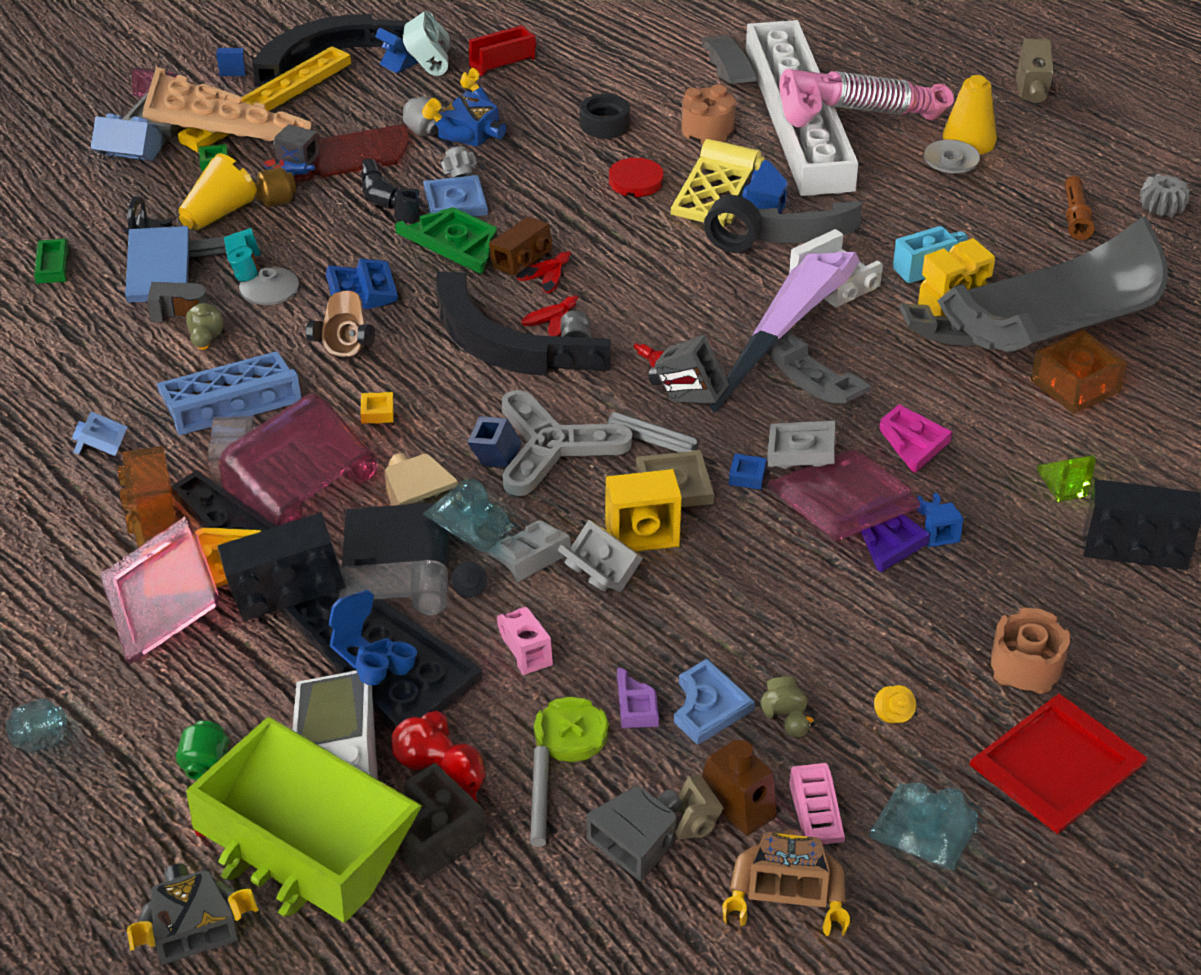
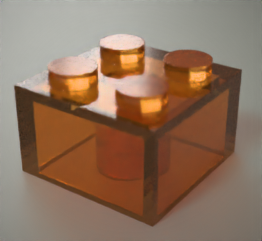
[1031,330,1127,414]
[117,446,178,547]

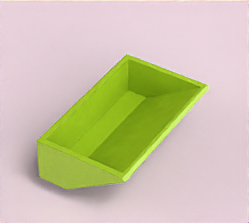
[186,717,422,923]

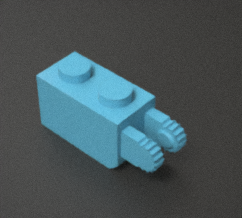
[893,226,968,284]

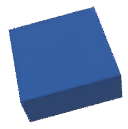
[216,48,246,76]
[729,454,767,490]

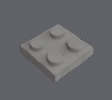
[767,420,836,468]

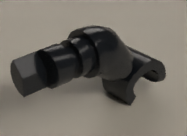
[361,158,419,224]

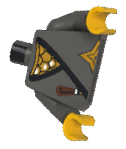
[127,863,259,965]

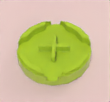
[534,697,609,762]

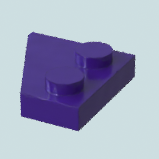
[856,497,930,572]

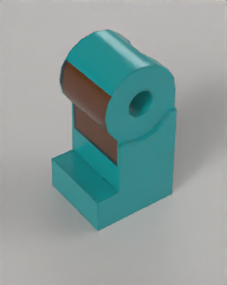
[224,228,261,282]

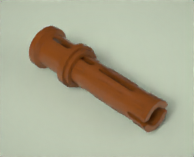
[1065,176,1095,240]

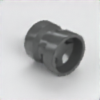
[560,311,592,338]

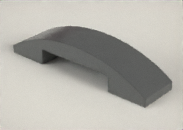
[747,201,862,243]
[899,303,977,346]
[767,332,870,403]

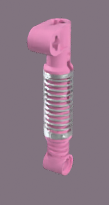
[779,69,954,128]

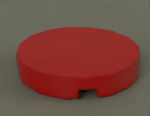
[609,158,663,197]

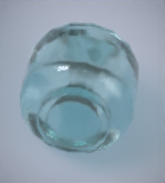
[6,698,67,753]

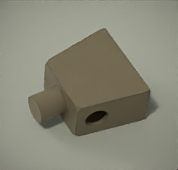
[1016,39,1053,103]

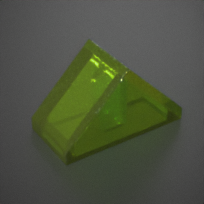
[1037,455,1096,502]

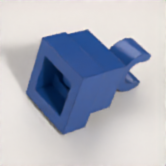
[916,493,963,547]

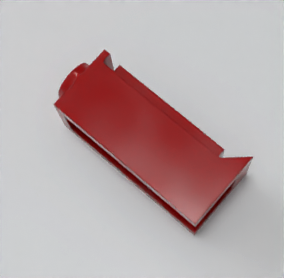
[469,25,537,76]

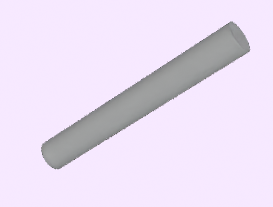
[530,746,549,847]

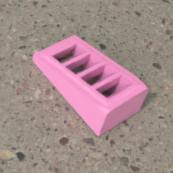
[789,763,845,845]

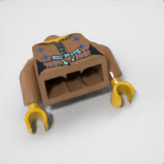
[722,830,850,936]

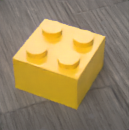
[605,469,681,552]

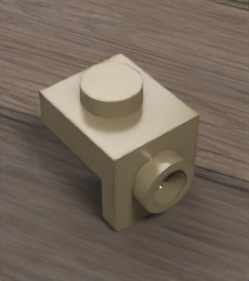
[675,775,723,839]

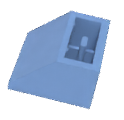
[90,113,167,161]

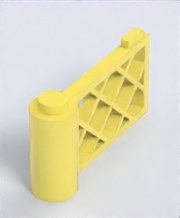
[671,139,765,227]

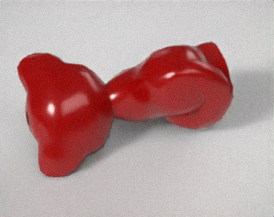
[391,711,486,808]

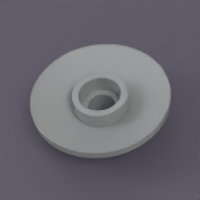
[924,140,980,173]
[239,267,299,305]

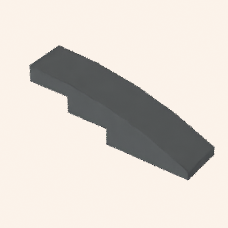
[702,35,756,84]

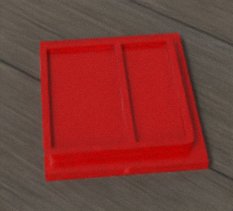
[969,693,1148,834]

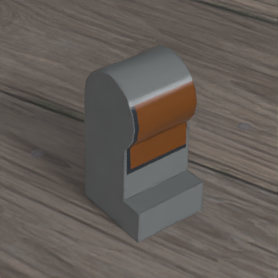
[147,282,207,322]

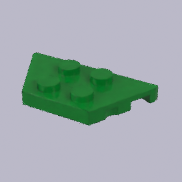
[395,207,497,274]

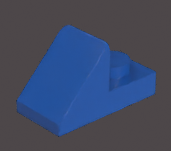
[375,27,418,73]

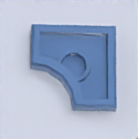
[674,659,755,745]

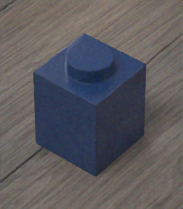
[467,416,522,468]

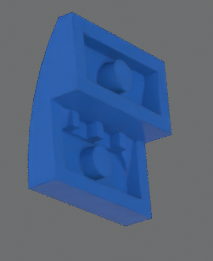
[326,259,398,309]

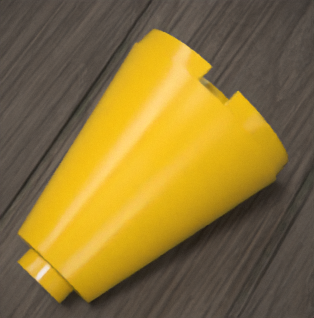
[943,75,997,155]
[178,154,257,230]

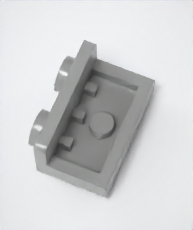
[557,520,643,592]

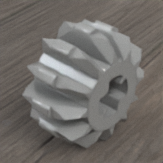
[1140,174,1190,218]

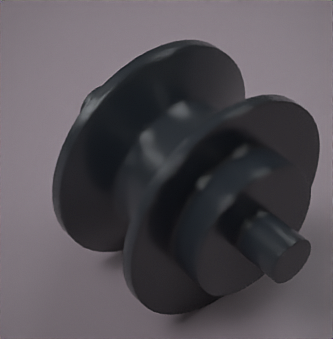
[452,561,487,597]

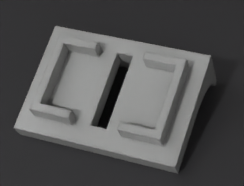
[487,520,571,582]

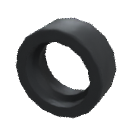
[580,93,630,138]
[704,195,762,253]

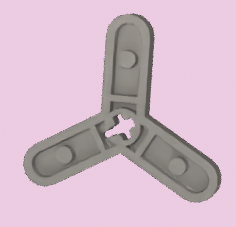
[502,390,632,496]

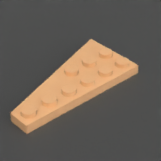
[143,67,311,141]

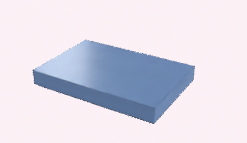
[125,226,189,303]

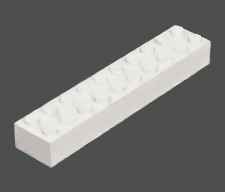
[746,20,858,196]

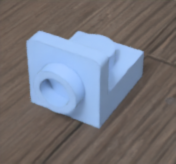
[71,411,127,456]

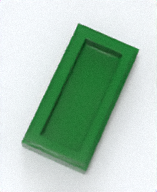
[34,239,69,284]

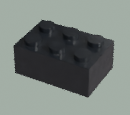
[1083,479,1201,570]
[217,512,346,621]

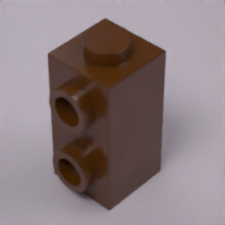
[489,217,553,276]

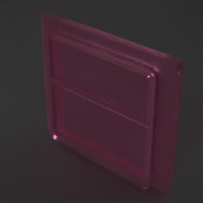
[768,450,920,541]
[100,517,219,664]

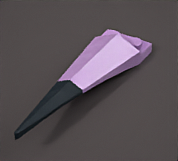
[710,252,860,412]

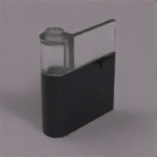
[339,503,450,615]

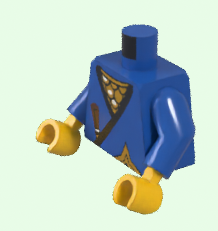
[422,68,506,146]

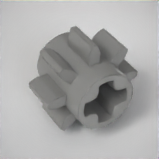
[441,146,477,178]

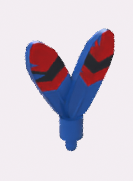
[263,159,315,177]

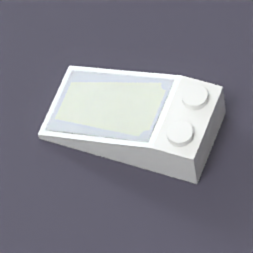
[292,671,378,779]

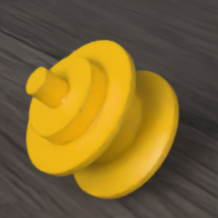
[874,685,916,723]

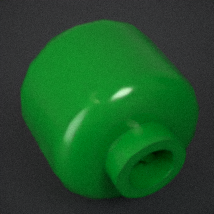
[176,721,230,780]

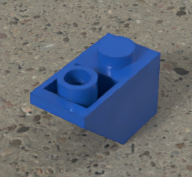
[742,160,788,214]

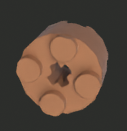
[681,84,736,144]
[991,608,1070,694]

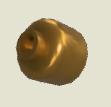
[254,167,296,207]

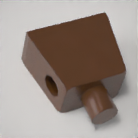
[702,740,776,836]

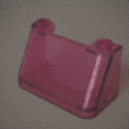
[219,394,378,526]

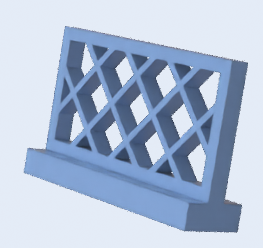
[157,351,302,436]

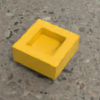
[360,392,394,424]

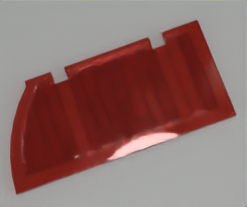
[293,124,409,182]

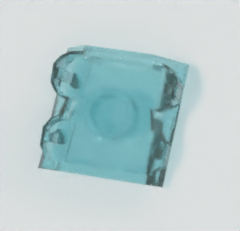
[423,478,514,553]
[870,782,978,871]

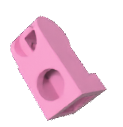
[497,607,553,675]

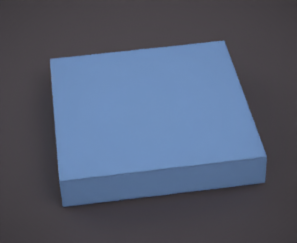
[423,175,488,217]

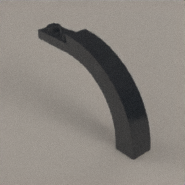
[253,14,409,87]
[436,272,611,376]

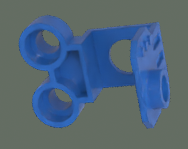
[328,589,417,685]

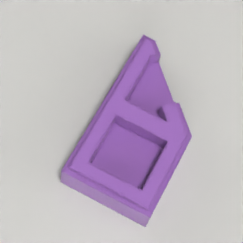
[617,668,659,728]

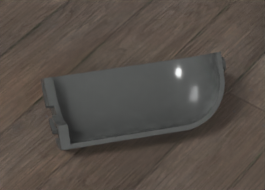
[937,216,1168,352]

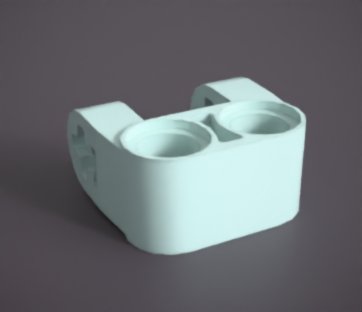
[403,11,450,76]

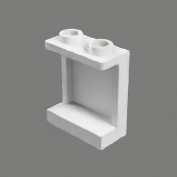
[789,229,883,308]

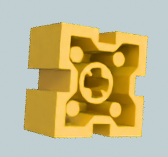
[918,238,995,317]

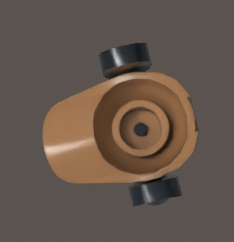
[306,291,375,357]

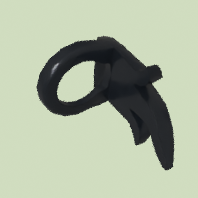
[123,196,172,235]

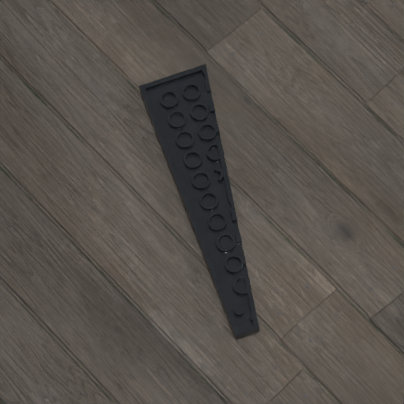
[171,470,482,731]

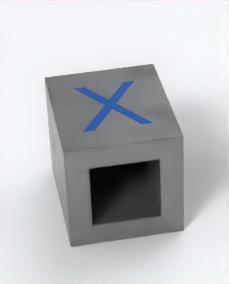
[273,124,319,165]

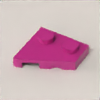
[879,404,952,473]

